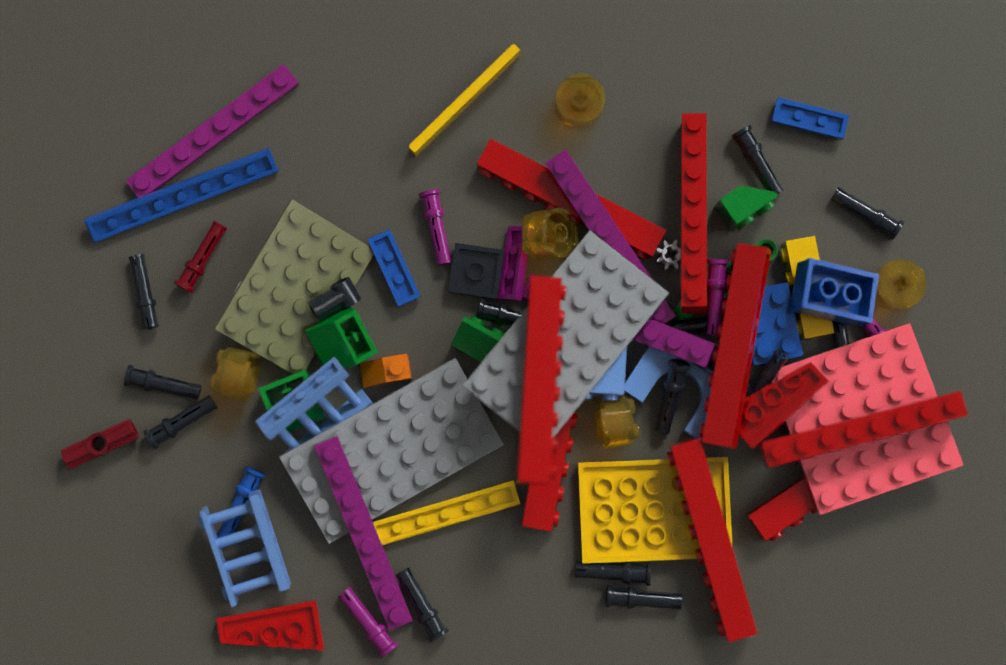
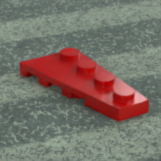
[739,362,829,449]
[216,600,325,651]

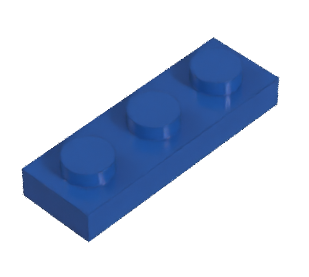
[771,97,849,140]
[367,229,421,307]

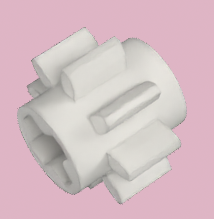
[655,240,681,270]

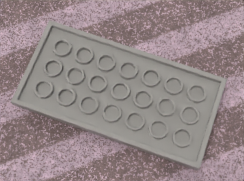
[463,231,669,437]
[280,358,504,544]

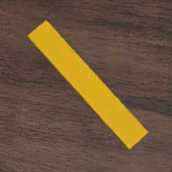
[409,44,520,157]
[373,480,521,545]

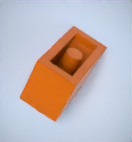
[359,353,412,388]

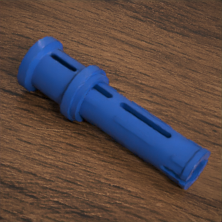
[217,466,266,537]

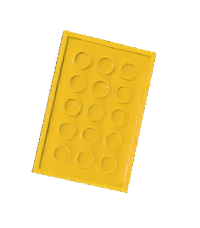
[578,457,733,563]

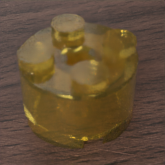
[555,73,606,128]
[522,208,579,260]
[875,259,926,311]
[210,347,261,402]
[593,395,639,449]

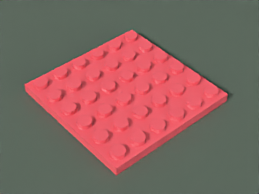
[771,323,963,515]

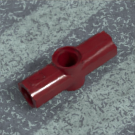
[61,418,139,470]

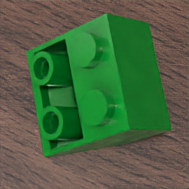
[714,186,778,231]
[304,307,378,369]
[450,316,505,363]
[258,370,326,432]

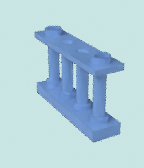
[256,357,373,453]
[198,489,291,607]

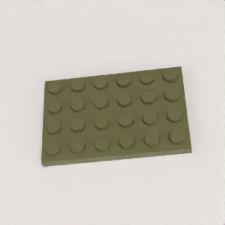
[214,199,374,374]

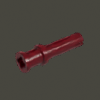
[174,221,227,294]

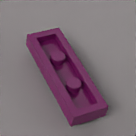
[497,226,532,301]

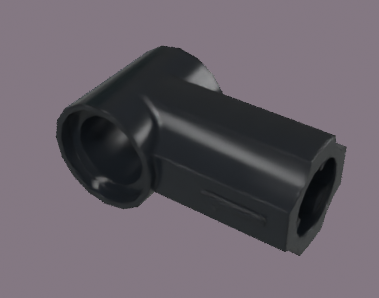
[307,277,361,321]

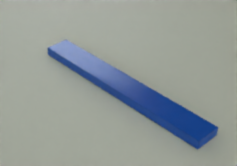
[84,147,279,243]

